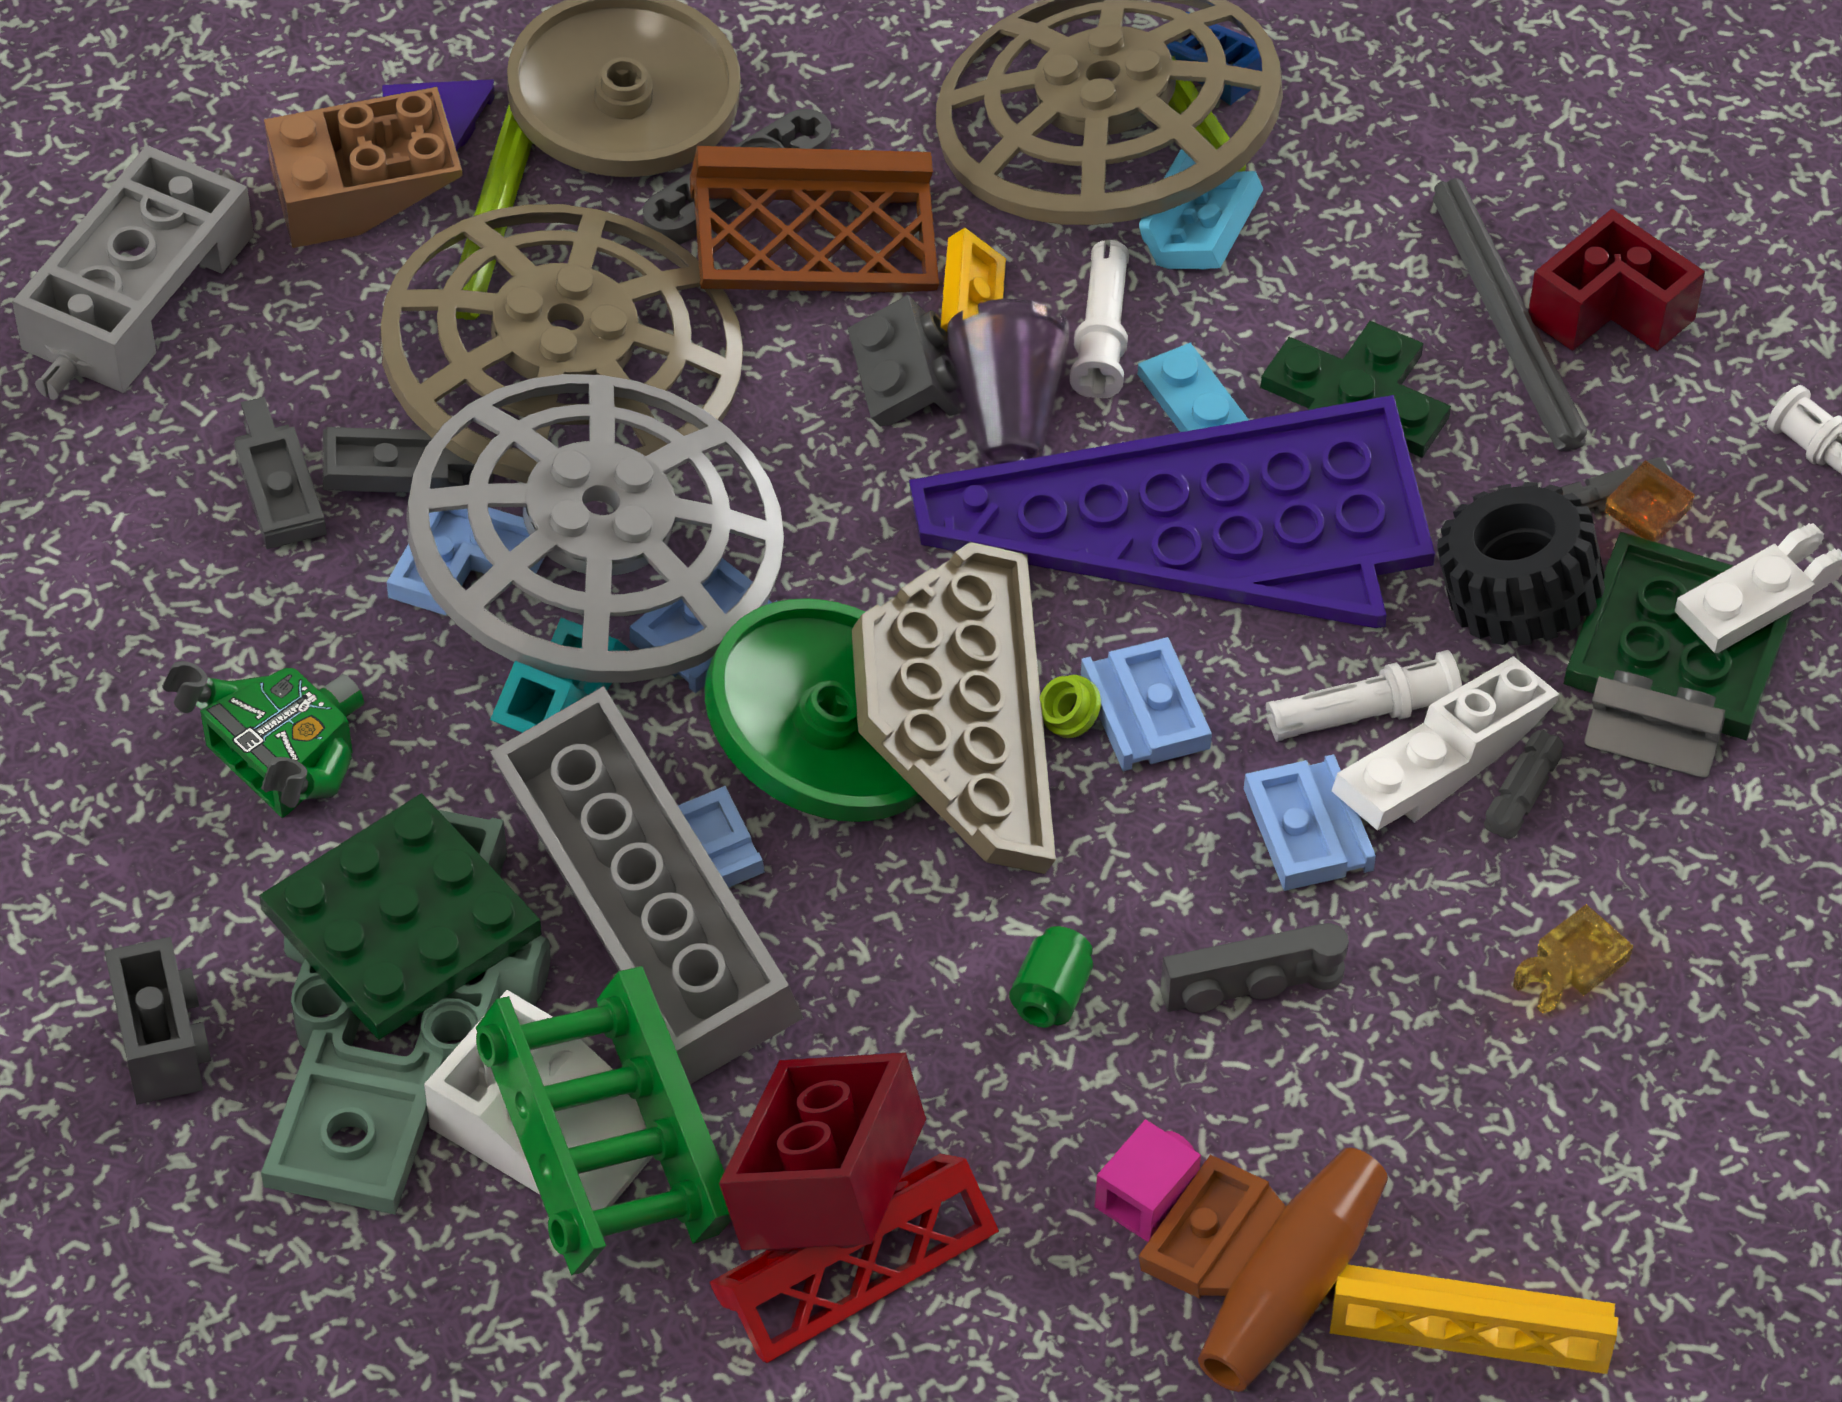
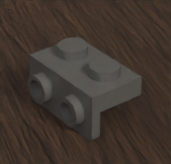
[847,295,962,426]
[1584,670,1725,778]

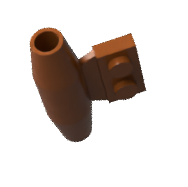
[1138,1148,1388,1392]

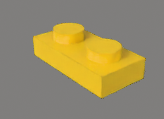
[940,228,1006,354]

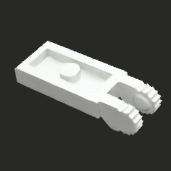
[1675,523,1842,653]

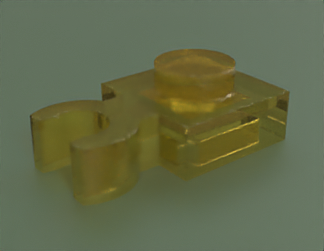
[1513,904,1634,1013]

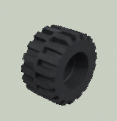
[1437,482,1605,646]

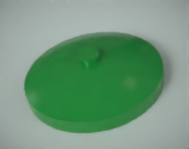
[705,598,923,822]

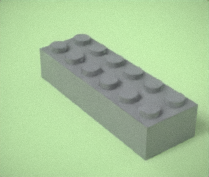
[490,686,803,1084]

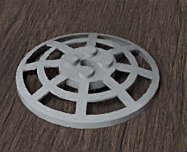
[407,374,784,683]

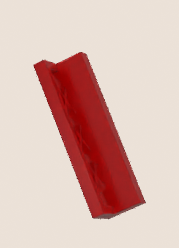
[709,1153,999,1363]

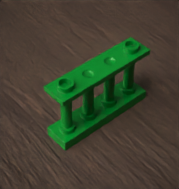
[476,966,732,1276]

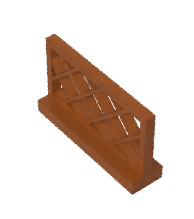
[690,146,939,293]

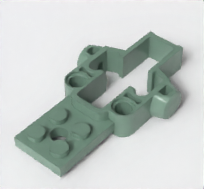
[261,809,550,1215]

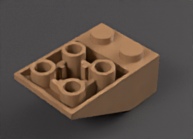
[264,87,463,248]

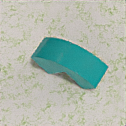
[490,617,630,733]

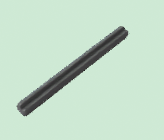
[1433,178,1587,451]

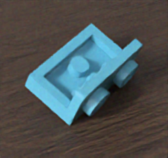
[1139,149,1263,270]

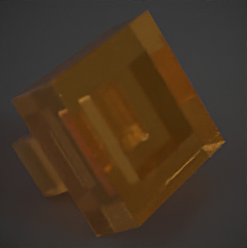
[1605,460,1695,543]

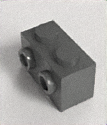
[104,937,211,1105]

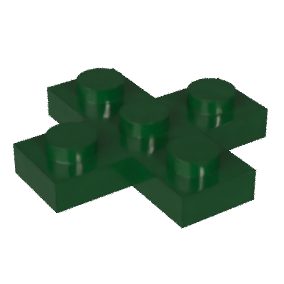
[1260,321,1451,458]

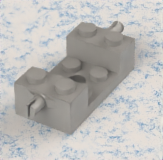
[12,145,254,400]

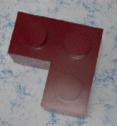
[1528,209,1705,351]

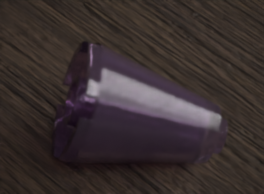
[947,299,1069,466]

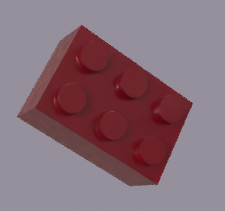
[719,1052,926,1251]

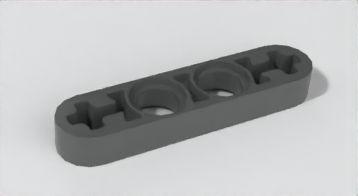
[643,109,831,245]

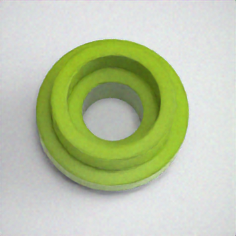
[1040,675,1101,738]

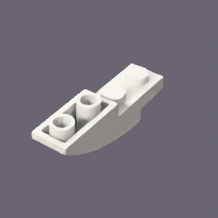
[1331,656,1560,831]

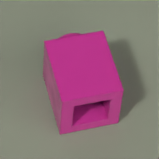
[1095,1119,1201,1242]

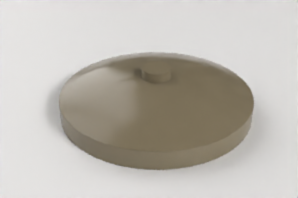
[507,0,741,177]

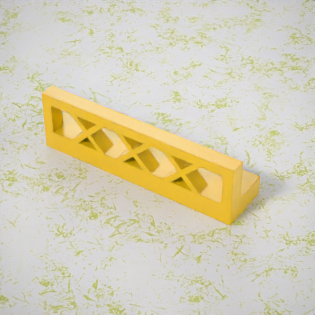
[1329,1265,1619,1374]

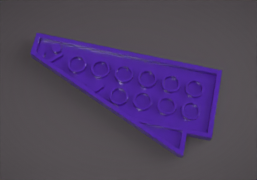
[909,395,1435,628]

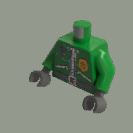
[162,661,364,818]

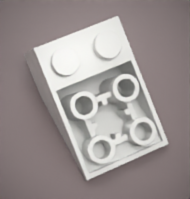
[424,990,653,1210]

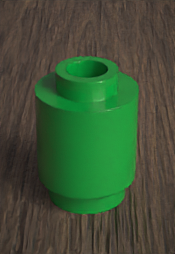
[1009,926,1093,1028]

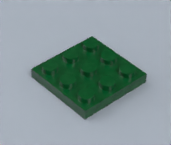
[1563,531,1794,741]
[259,793,542,1040]

